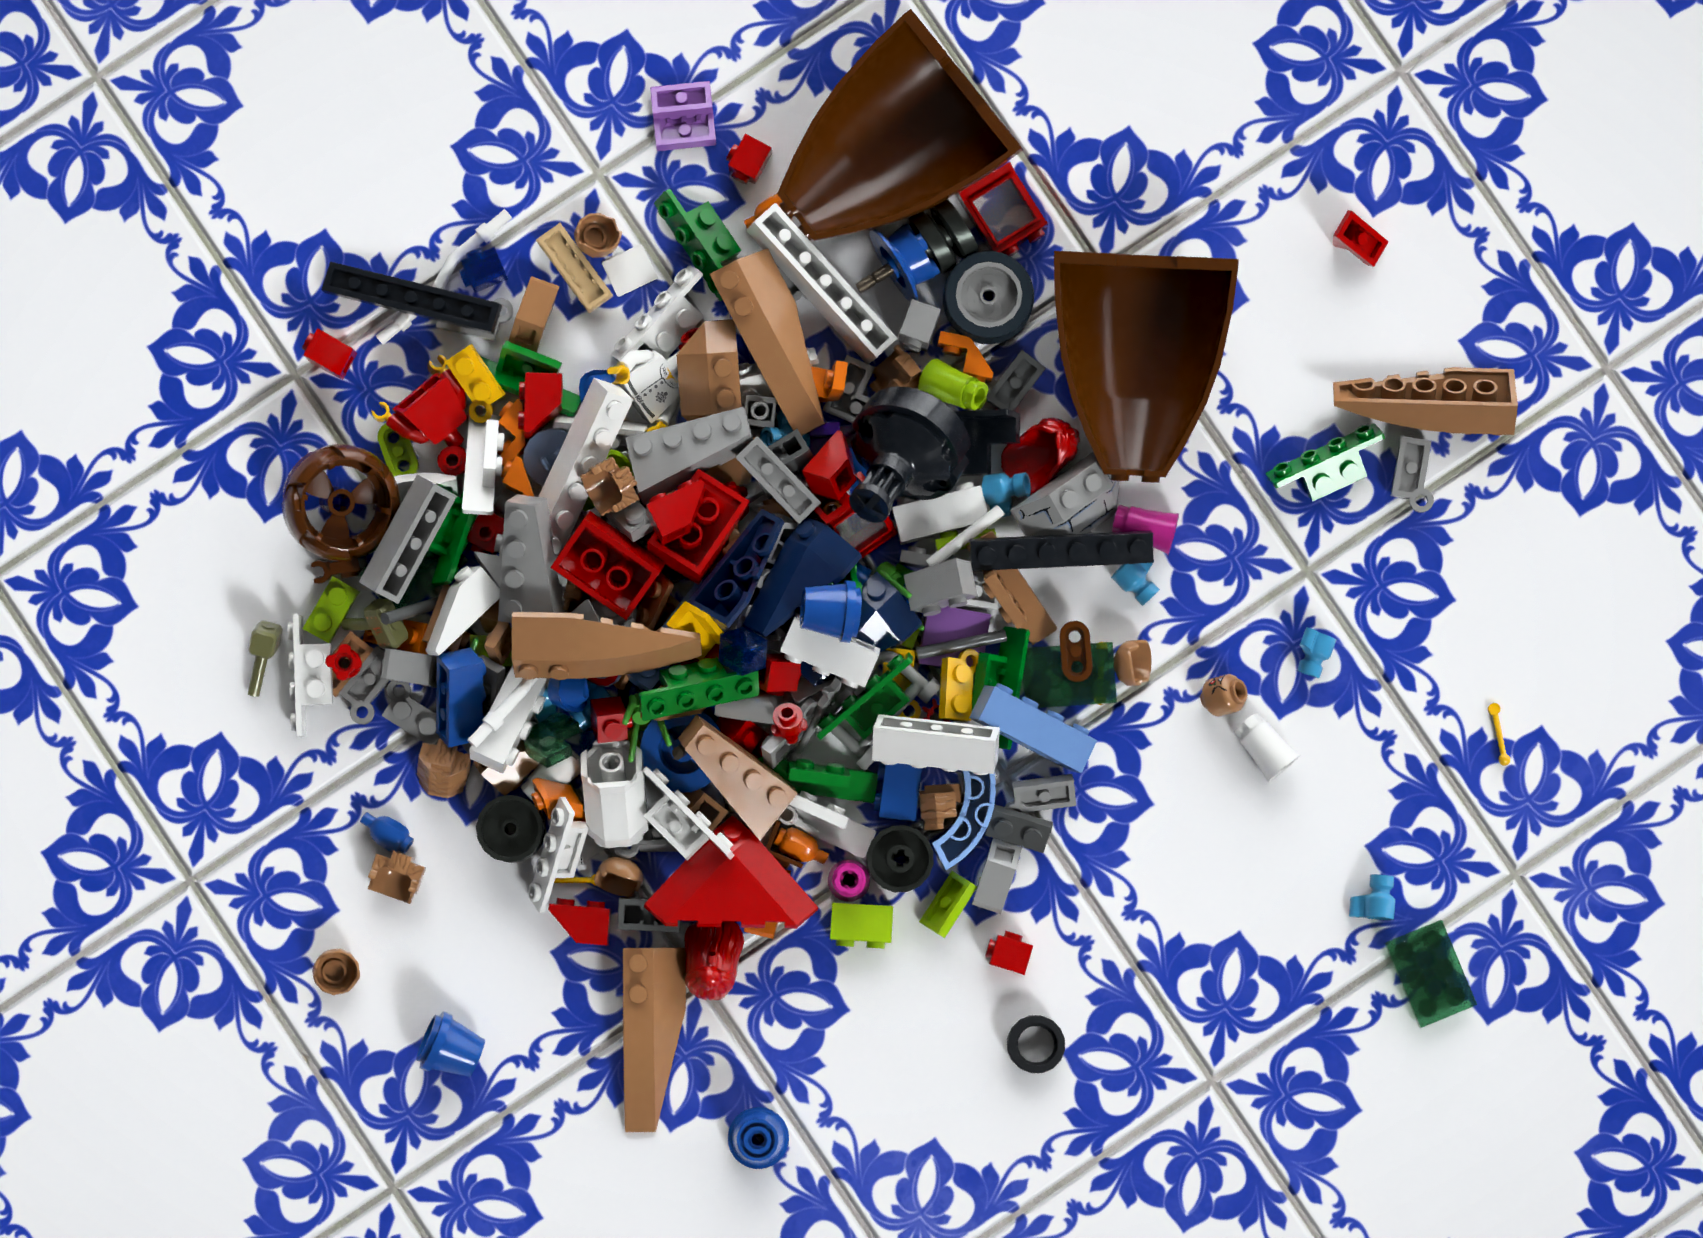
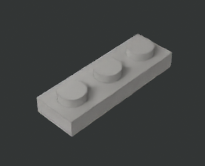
[735,436,821,524]

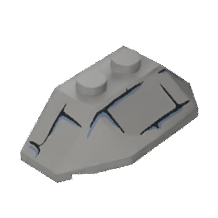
[1010,452,1119,536]

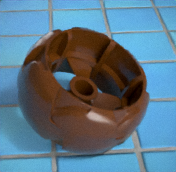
[281,444,400,561]

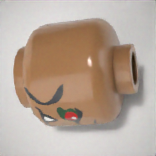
[1200,674,1248,717]

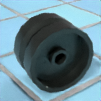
[908,199,979,274]
[476,795,546,863]
[867,825,934,893]

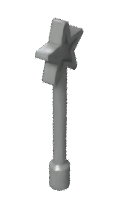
[787,677,845,761]

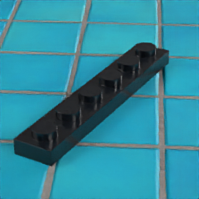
[322,262,502,335]
[969,531,1154,571]

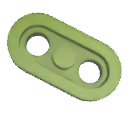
[377,423,419,476]

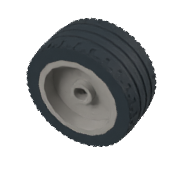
[943,251,1034,344]

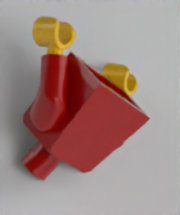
[371,355,467,446]

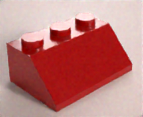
[550,511,666,620]

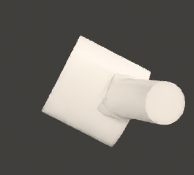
[779,806,820,838]

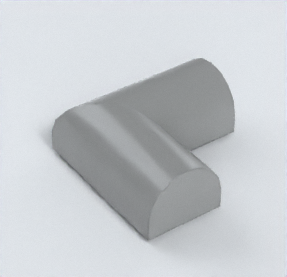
[822,355,875,424]
[714,688,784,725]

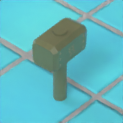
[341,599,408,649]
[247,620,283,697]

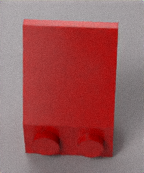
[647,469,750,585]

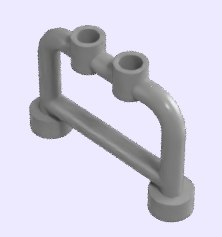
[824,650,940,771]

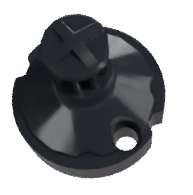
[849,386,971,523]

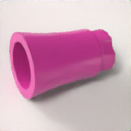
[1112,505,1179,555]
[828,859,870,902]

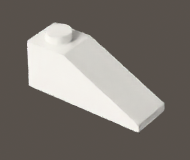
[425,566,500,656]

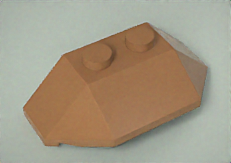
[676,319,742,421]

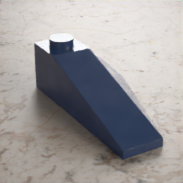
[687,509,785,632]
[743,517,862,637]
[800,571,922,687]

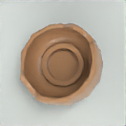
[574,213,622,258]
[1114,640,1152,686]
[594,857,643,897]
[312,948,360,995]

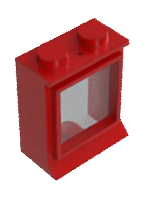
[958,162,1048,256]
[813,471,898,559]

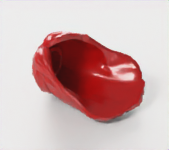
[1001,418,1080,495]
[684,921,744,1001]

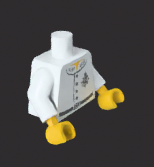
[607,350,680,432]

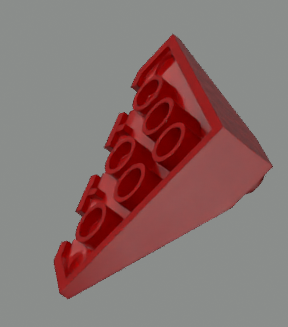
[644,816,818,929]

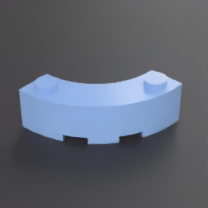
[931,770,996,871]

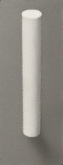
[925,505,1005,567]

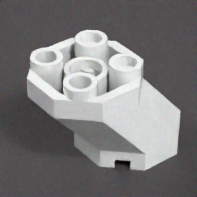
[580,740,648,848]

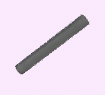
[381,596,439,625]
[915,629,1007,660]

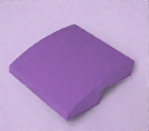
[650,81,716,151]
[917,606,991,674]

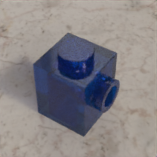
[459,247,508,293]
[719,626,767,676]

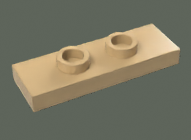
[536,223,614,314]

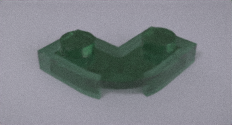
[523,712,580,768]

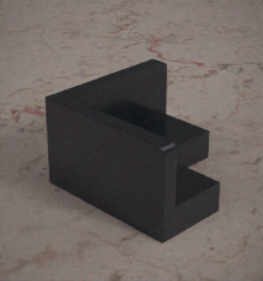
[954,409,1020,476]

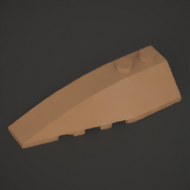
[710,248,825,436]
[1333,367,1518,436]
[512,612,702,680]
[623,948,686,1132]

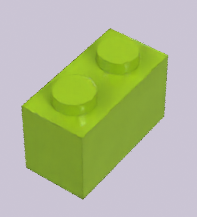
[830,903,893,949]

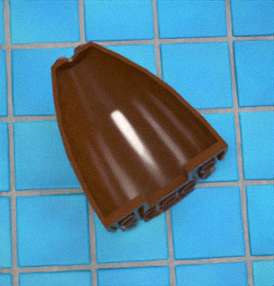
[777,9,1024,241]
[1054,251,1239,483]

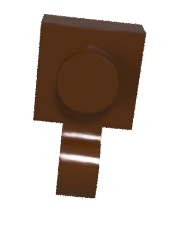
[311,556,368,584]

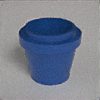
[800,580,862,643]
[416,1011,485,1077]
[728,1107,789,1169]

